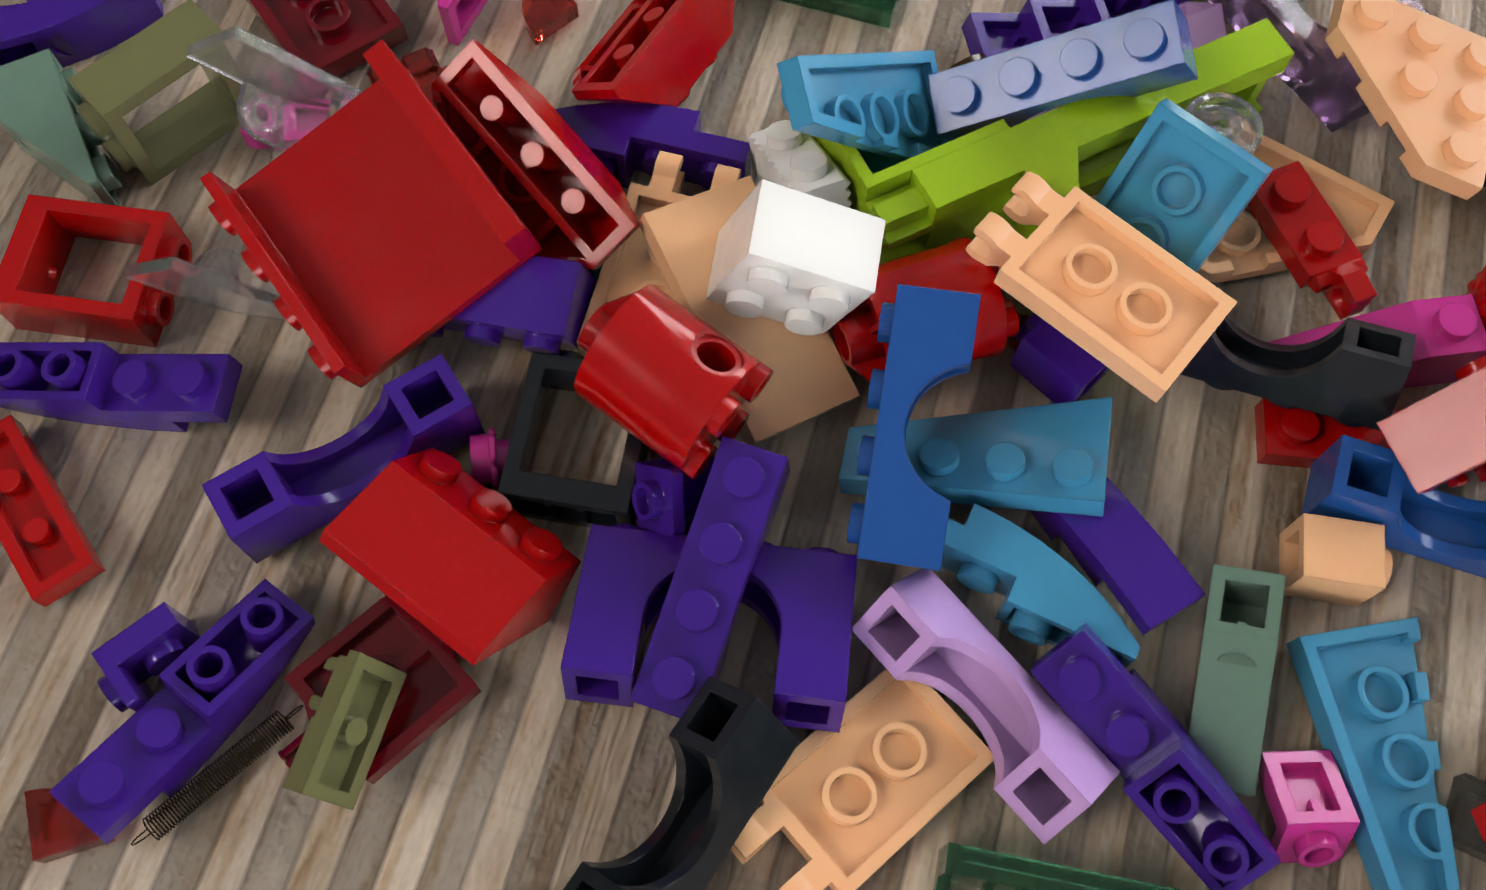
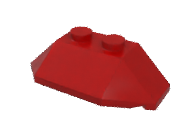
[571,0,734,107]
[431,39,640,270]

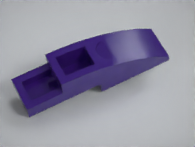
[0,0,164,67]
[555,103,751,190]
[0,342,243,432]
[49,579,315,845]
[1030,623,1281,890]

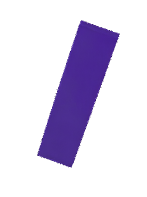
[961,0,1189,57]
[1030,477,1206,636]

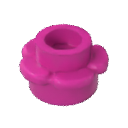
[469,427,509,489]

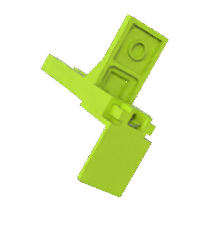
[813,18,1294,371]

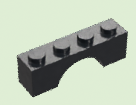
[1180,281,1416,431]
[563,676,800,890]

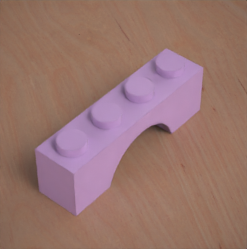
[852,568,1120,844]

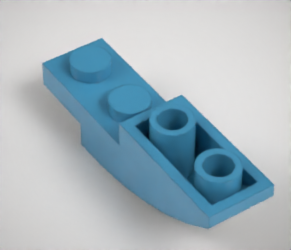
[941,503,1140,668]

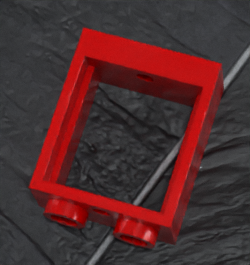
[0,194,192,348]

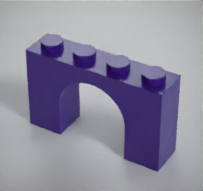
[560,524,857,733]

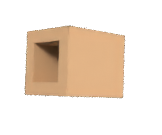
[1279,513,1393,607]

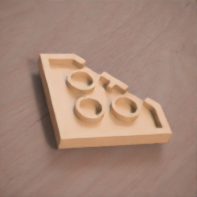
[1325,0,1486,200]
[1197,120,1395,283]

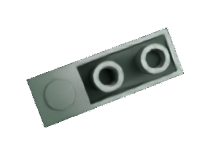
[0,49,122,206]
[1189,564,1286,797]

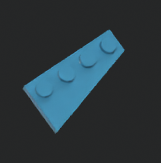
[777,50,949,161]
[838,397,1113,517]
[1286,617,1460,890]

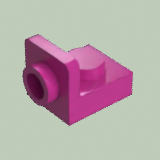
[1258,750,1360,868]

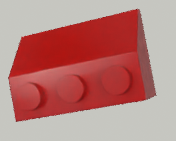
[319,447,581,666]

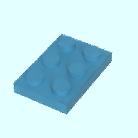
[1095,98,1273,272]

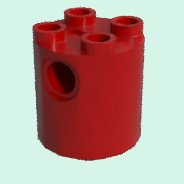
[832,237,1020,383]
[573,284,773,480]

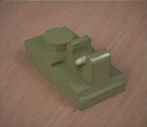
[282,650,407,810]

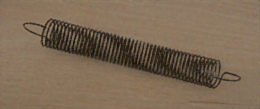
[131,705,303,846]

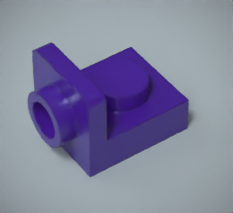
[632,456,715,536]
[91,602,201,712]

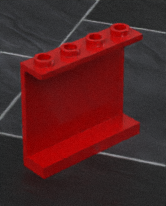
[200,39,543,388]

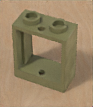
[68,0,259,186]

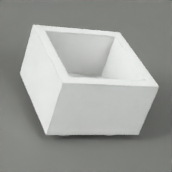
[706,179,886,335]

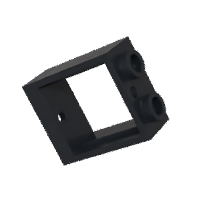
[497,350,650,528]

